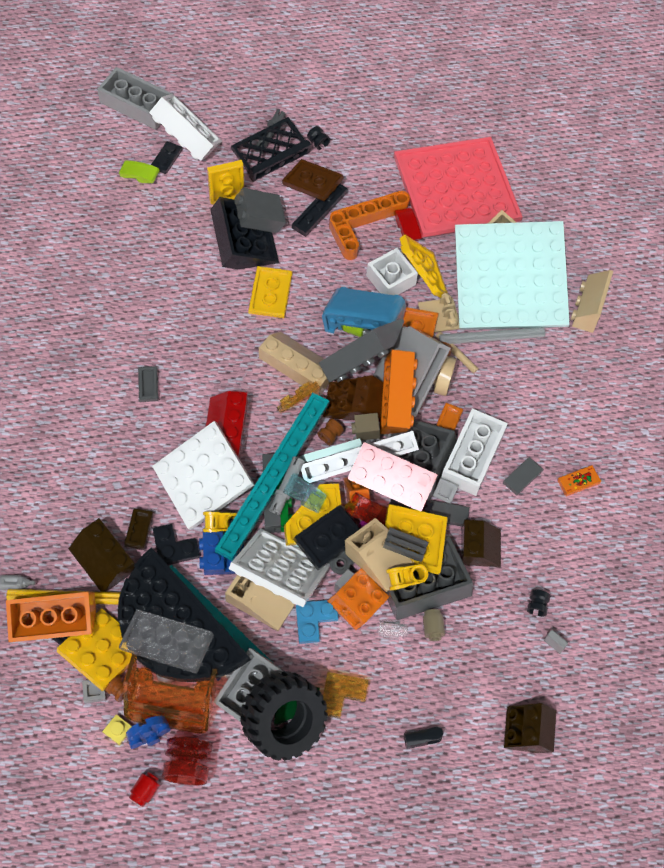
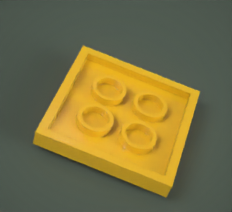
[57,608,136,692]

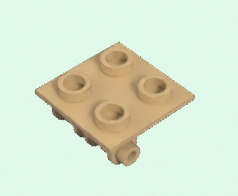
[418,293,459,333]

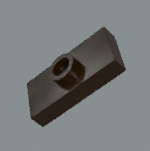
[124,508,153,550]

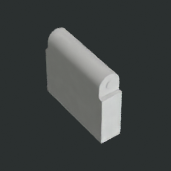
[373,326,451,417]

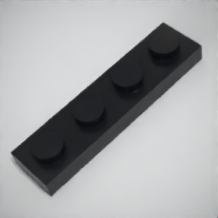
[292,184,348,237]

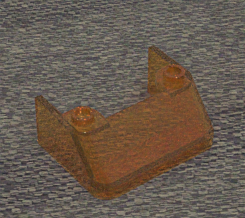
[123,654,217,734]

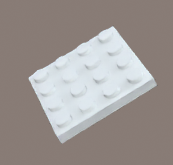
[152,421,254,530]
[229,528,330,607]

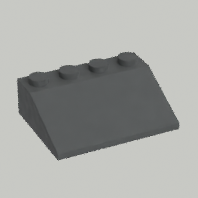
[319,318,404,383]
[392,420,457,502]
[384,536,473,621]

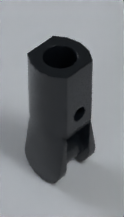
[403,727,443,749]

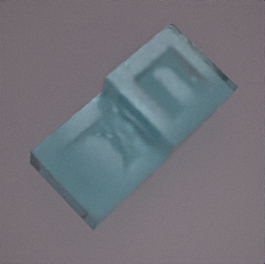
[283,474,327,513]

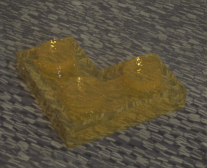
[276,381,320,413]
[323,672,369,719]

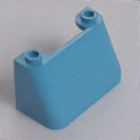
[322,287,406,334]

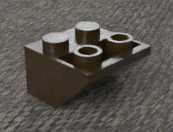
[504,703,557,753]

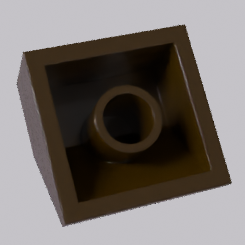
[461,519,501,568]

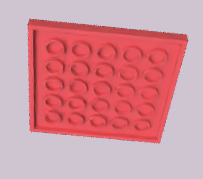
[394,137,522,238]

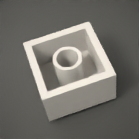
[366,248,418,295]

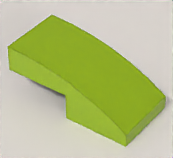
[119,160,160,183]

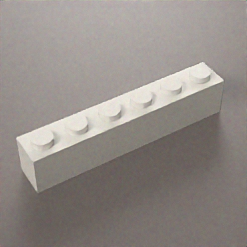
[301,431,419,484]

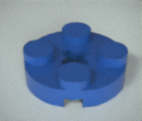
[126,716,171,749]

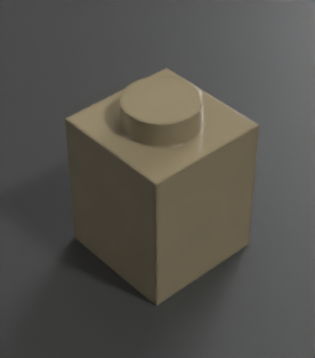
[351,413,380,441]

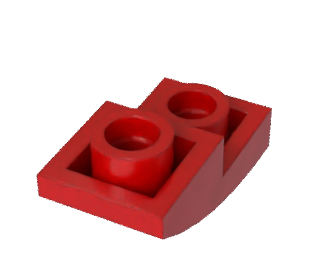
[394,208,422,241]

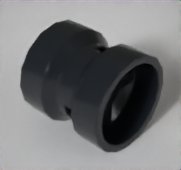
[307,126,330,150]
[527,590,551,617]

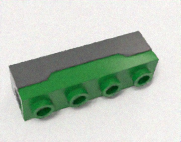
[262,454,292,533]

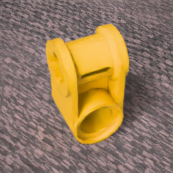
[203,512,237,532]
[386,564,428,591]

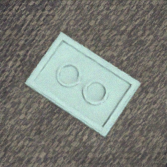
[299,438,362,463]

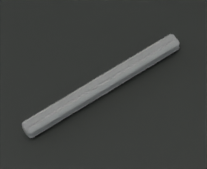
[439,327,545,344]

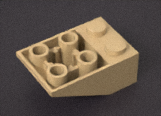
[345,518,415,592]
[225,575,295,631]

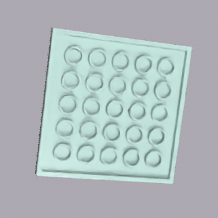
[455,221,569,330]

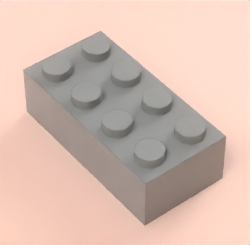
[97,67,172,130]

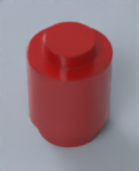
[129,772,160,807]

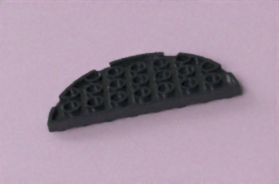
[118,547,251,682]

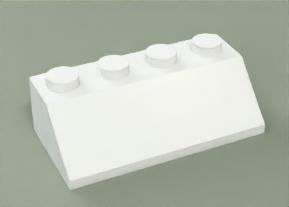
[149,94,222,161]

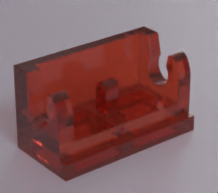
[345,492,387,526]

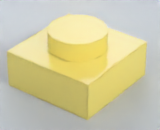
[102,714,132,746]

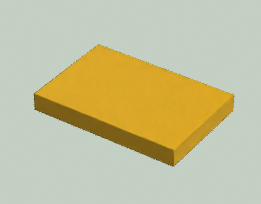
[207,160,244,205]
[248,266,292,318]

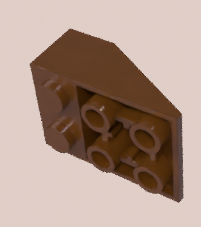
[323,375,383,420]

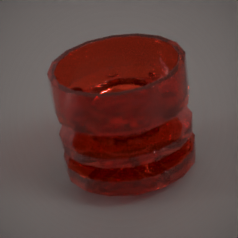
[162,737,212,786]

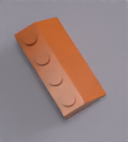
[380,350,417,434]
[6,592,96,642]

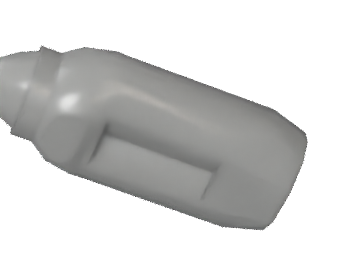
[0,575,35,590]

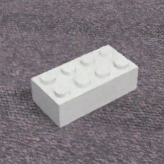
[441,409,508,496]

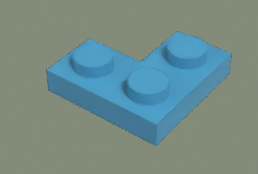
[296,600,338,644]

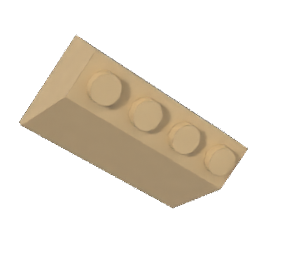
[259,332,329,396]

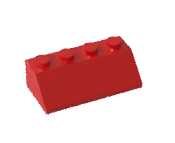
[206,391,248,460]

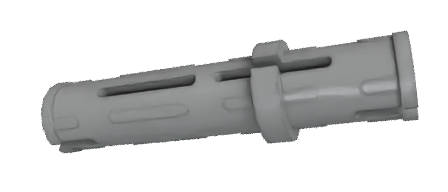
[269,457,305,515]

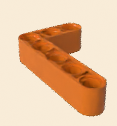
[329,191,410,260]

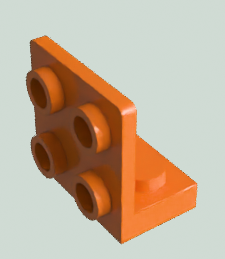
[327,568,389,630]

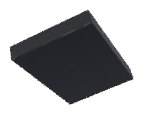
[293,505,360,570]

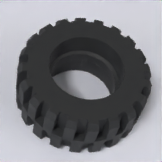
[240,671,328,761]

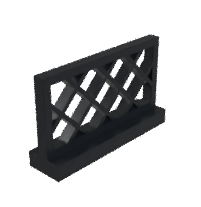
[231,117,311,182]

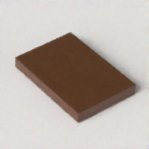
[282,159,344,201]

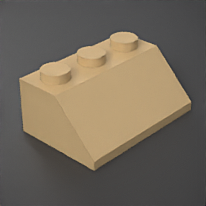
[571,270,613,333]

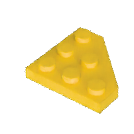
[399,235,448,298]
[284,484,342,546]
[385,504,447,574]

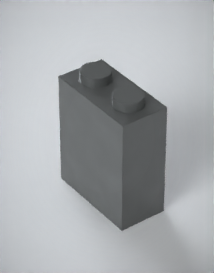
[235,188,286,233]

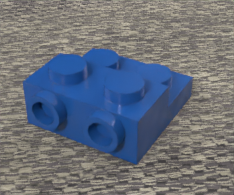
[199,531,244,575]

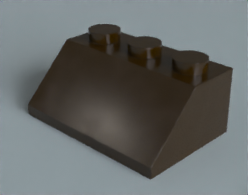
[68,518,135,592]

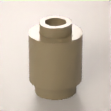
[423,609,445,641]

